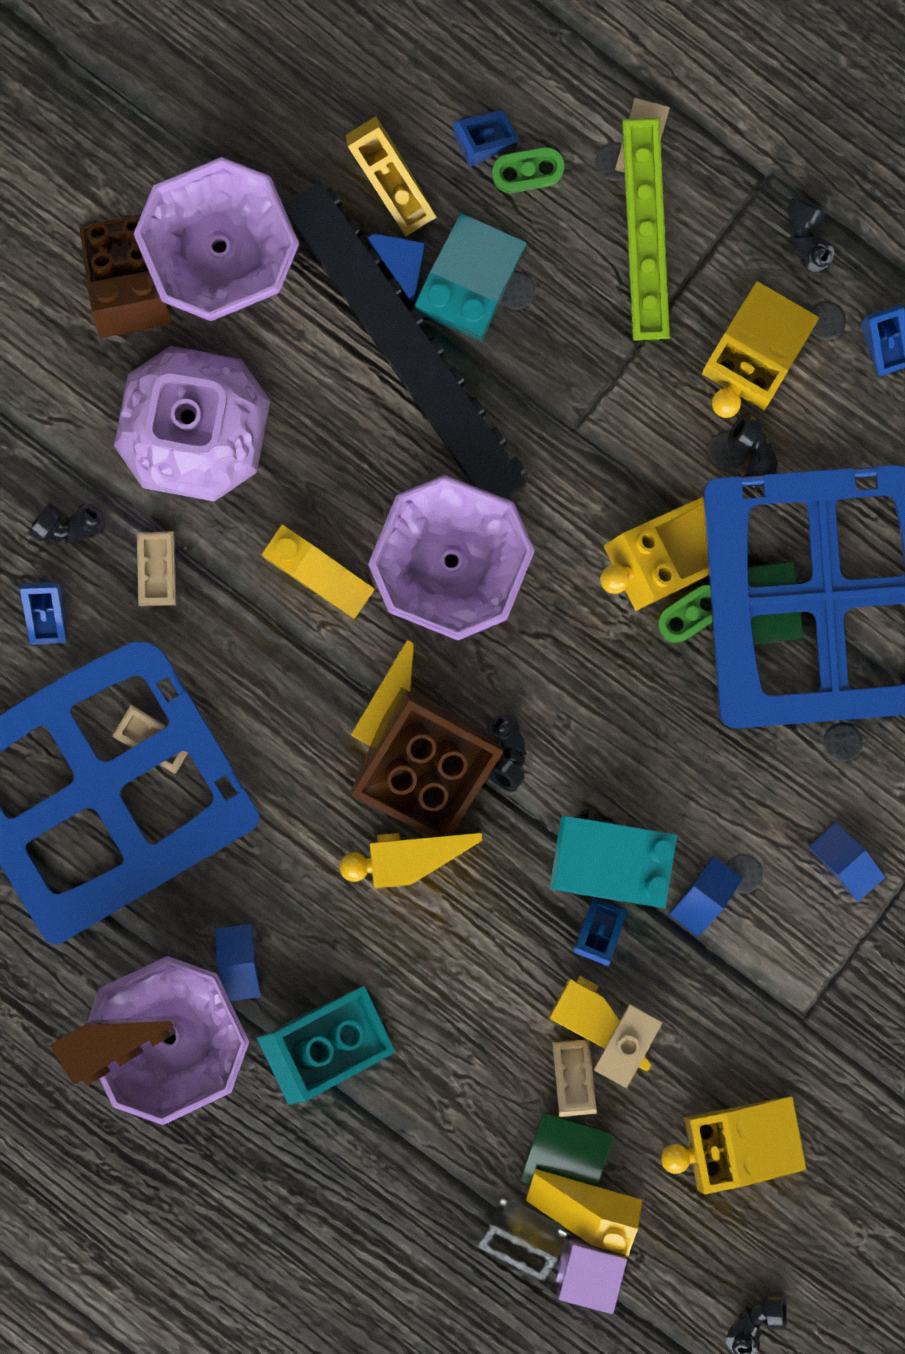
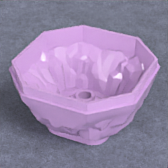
[133,157,299,321]
[114,345,271,501]
[368,475,535,640]
[87,956,249,1125]

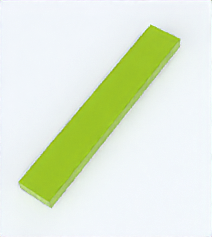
[622,118,670,341]

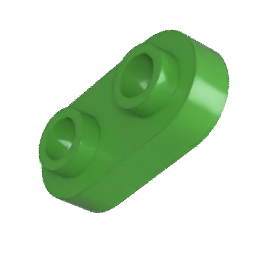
[492,148,564,193]
[658,585,712,643]

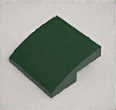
[748,560,803,645]
[520,1111,614,1187]

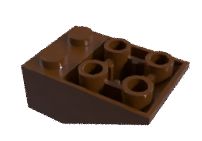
[79,214,172,338]
[50,1016,181,1086]

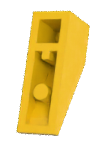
[345,116,437,236]
[261,525,375,620]
[351,640,414,746]
[548,976,651,1072]
[526,1169,642,1256]

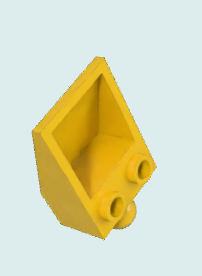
[702,281,820,418]
[600,497,709,611]
[340,833,483,888]
[661,1096,806,1194]

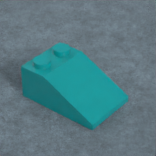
[415,213,527,342]
[549,815,677,908]
[257,986,396,1105]

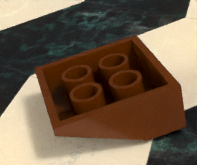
[350,687,503,838]

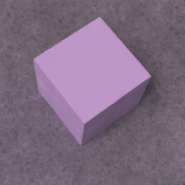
[555,1237,627,1314]

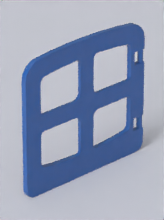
[703,465,905,729]
[0,642,260,944]

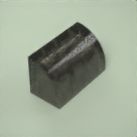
[478,1195,568,1281]

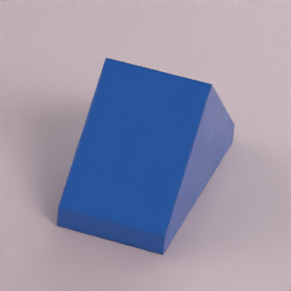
[453,110,520,168]
[368,234,425,304]
[860,304,905,377]
[20,582,67,645]
[808,822,885,902]
[669,856,743,937]
[572,897,627,966]
[215,924,261,1001]

